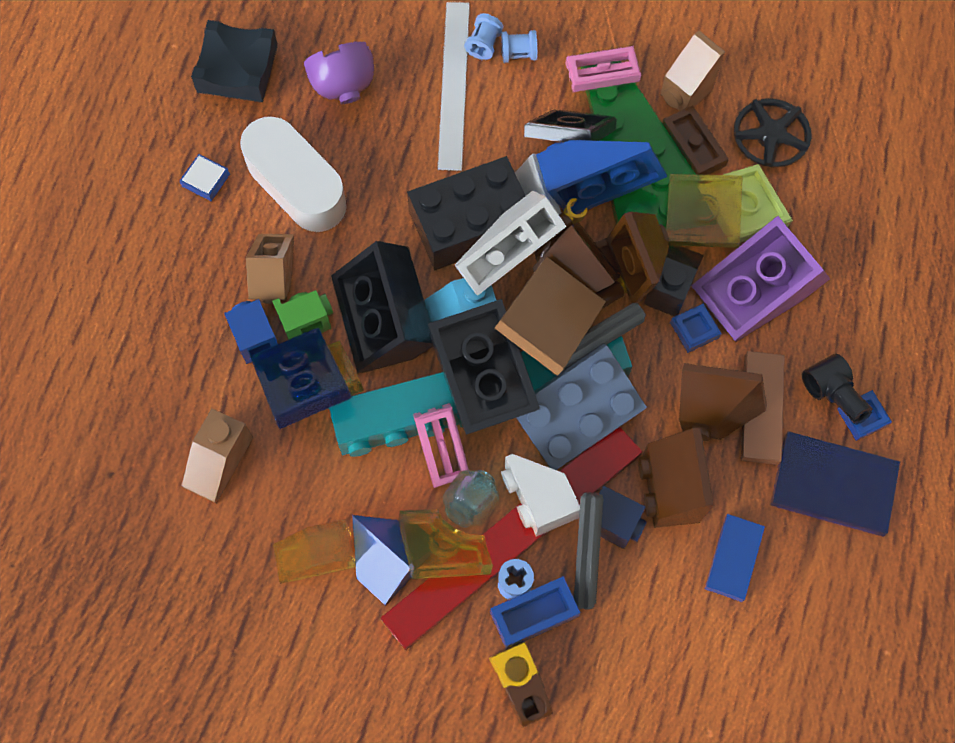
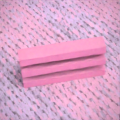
[566,46,641,92]
[413,403,471,488]

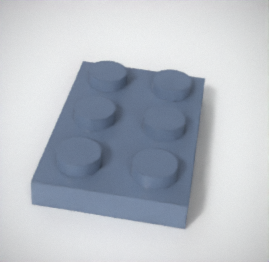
[516,344,647,470]

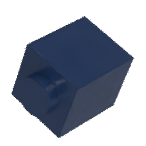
[599,485,647,549]

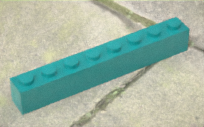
[328,336,633,457]

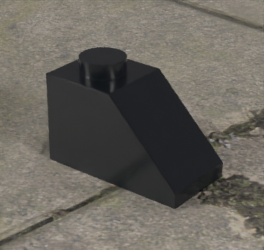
[644,242,704,317]

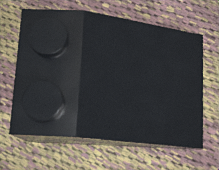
[428,299,540,435]

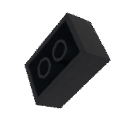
[407,156,526,271]

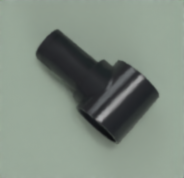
[802,353,873,425]

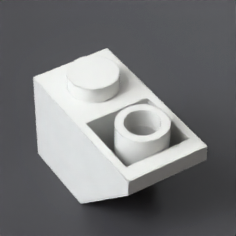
[501,454,580,537]

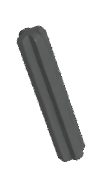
[551,303,646,375]
[574,492,603,610]

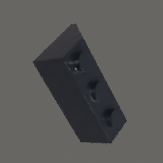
[331,241,433,373]

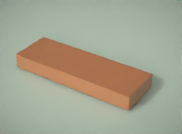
[741,351,785,465]

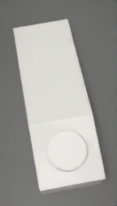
[455,191,567,296]

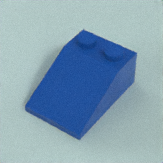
[536,140,668,214]

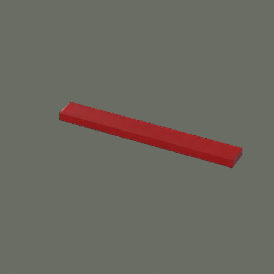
[380,427,642,651]

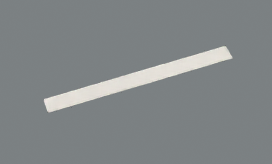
[438,2,469,171]

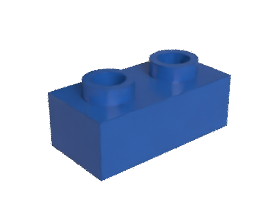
[490,576,580,649]

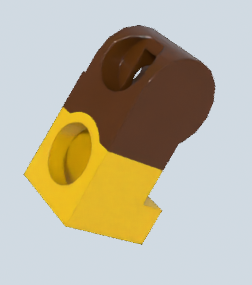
[489,643,553,727]

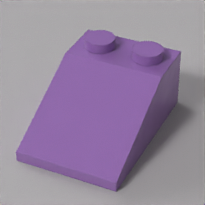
[691,216,830,342]

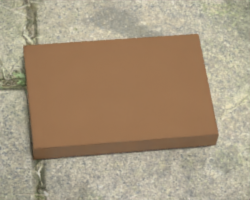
[495,256,606,376]

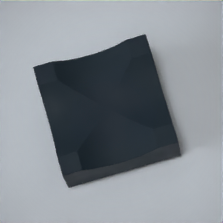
[191,20,278,102]

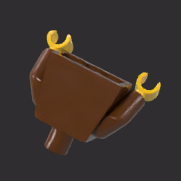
[532,198,627,309]

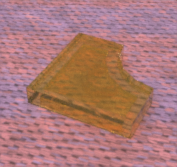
[398,509,493,579]

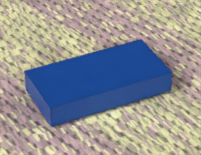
[704,514,765,602]

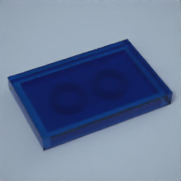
[250,328,352,430]
[770,431,900,537]

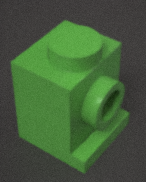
[272,290,334,346]

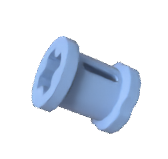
[464,14,504,60]
[501,30,538,63]
[498,559,534,599]

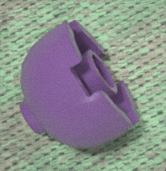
[304,42,374,104]

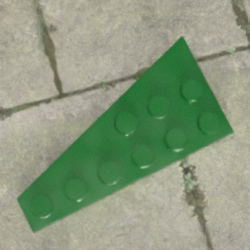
[580,50,718,233]

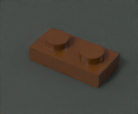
[662,105,729,179]

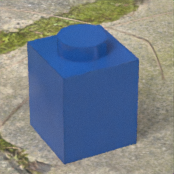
[224,299,281,364]

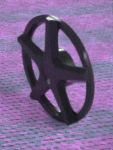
[734,99,812,167]

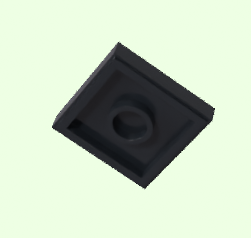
[524,109,617,142]

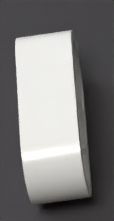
[240,117,346,232]

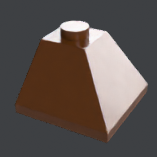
[606,212,669,303]
[679,363,767,441]

